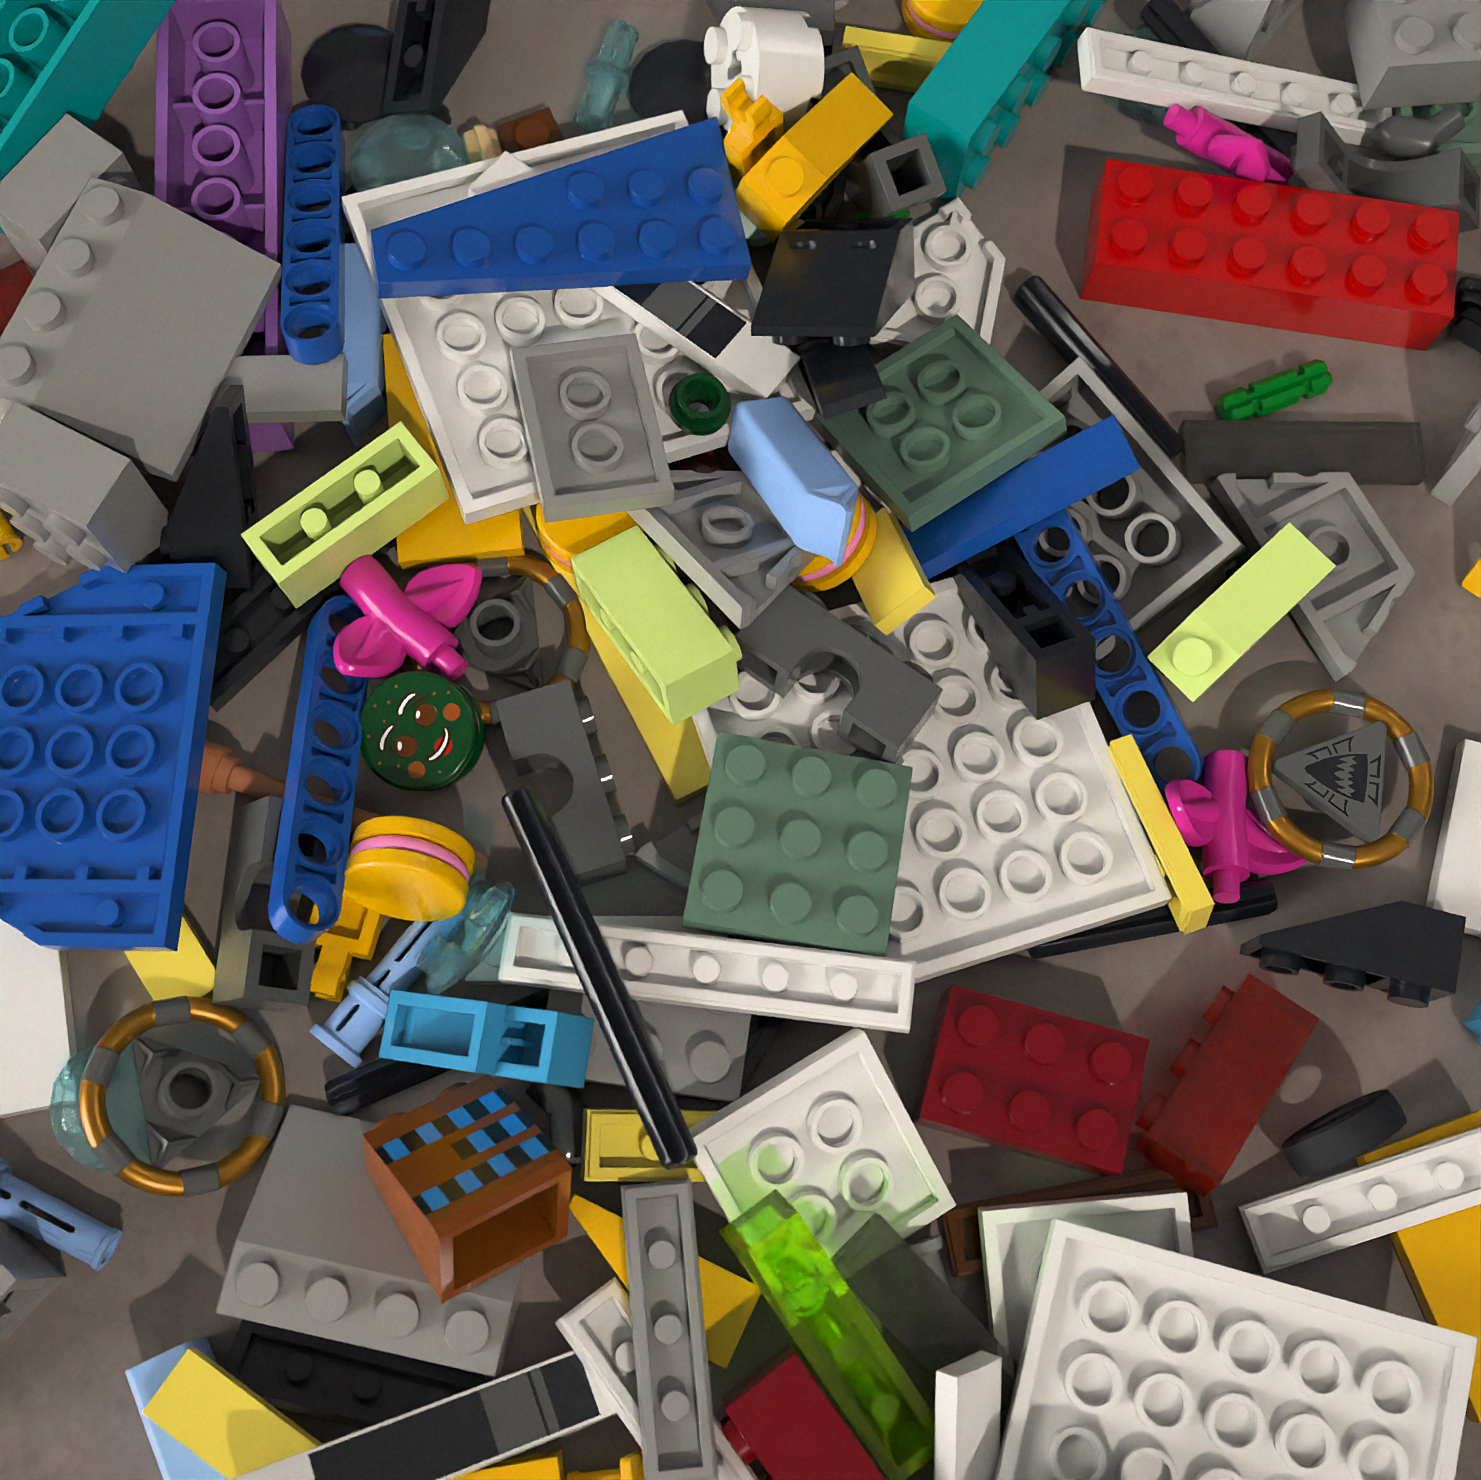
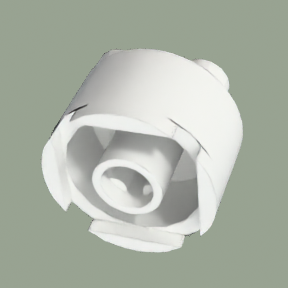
[704,6,824,133]

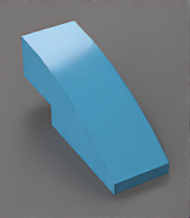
[379,990,595,1088]

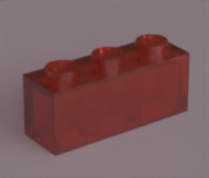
[1133,973,1320,1197]

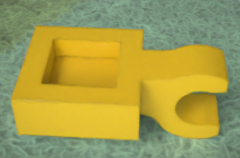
[720,77,785,182]
[309,889,385,1004]

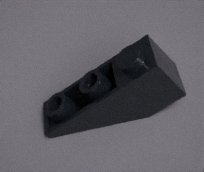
[1239,901,1466,1008]

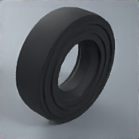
[1282,1089,1407,1178]

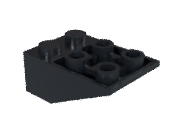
[751,218,915,346]

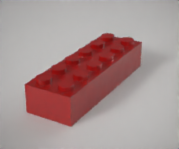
[1080,159,1459,351]

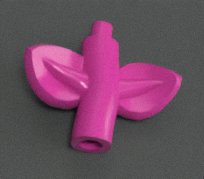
[1163,104,1293,185]
[333,554,482,681]
[1165,750,1308,903]

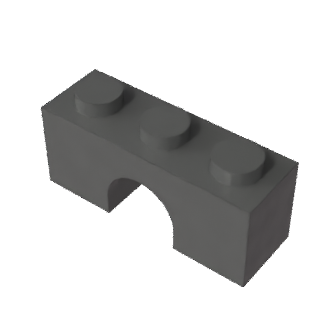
[735,585,943,764]
[494,679,636,887]
[212,795,326,1012]

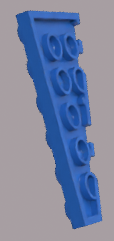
[370,116,752,299]

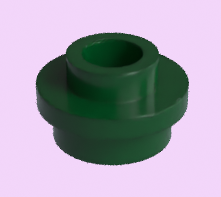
[668,373,731,436]

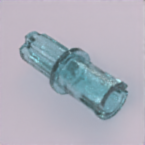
[573,19,640,133]

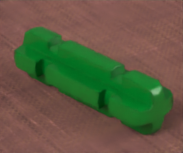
[1216,359,1332,427]

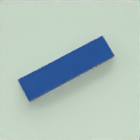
[901,414,1141,579]

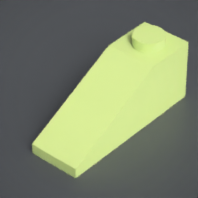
[1147,522,1336,702]

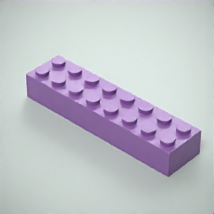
[154,0,295,456]

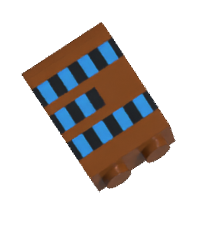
[362,1074,572,1304]

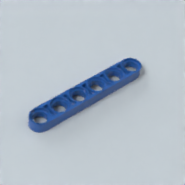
[280,104,345,365]
[1013,462,1204,793]
[268,595,369,944]

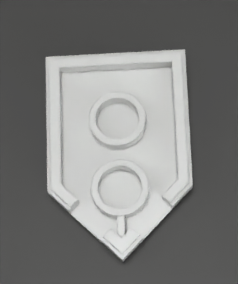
[869,197,1006,354]

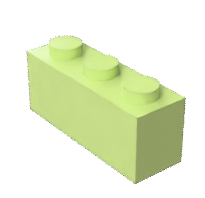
[241,421,450,609]
[571,525,742,725]

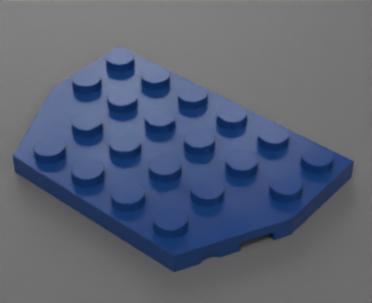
[0,563,227,952]

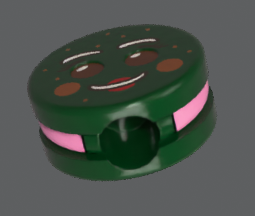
[359,671,486,791]

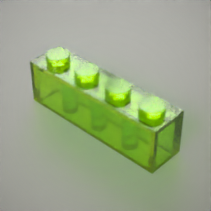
[718,1189,935,1480]

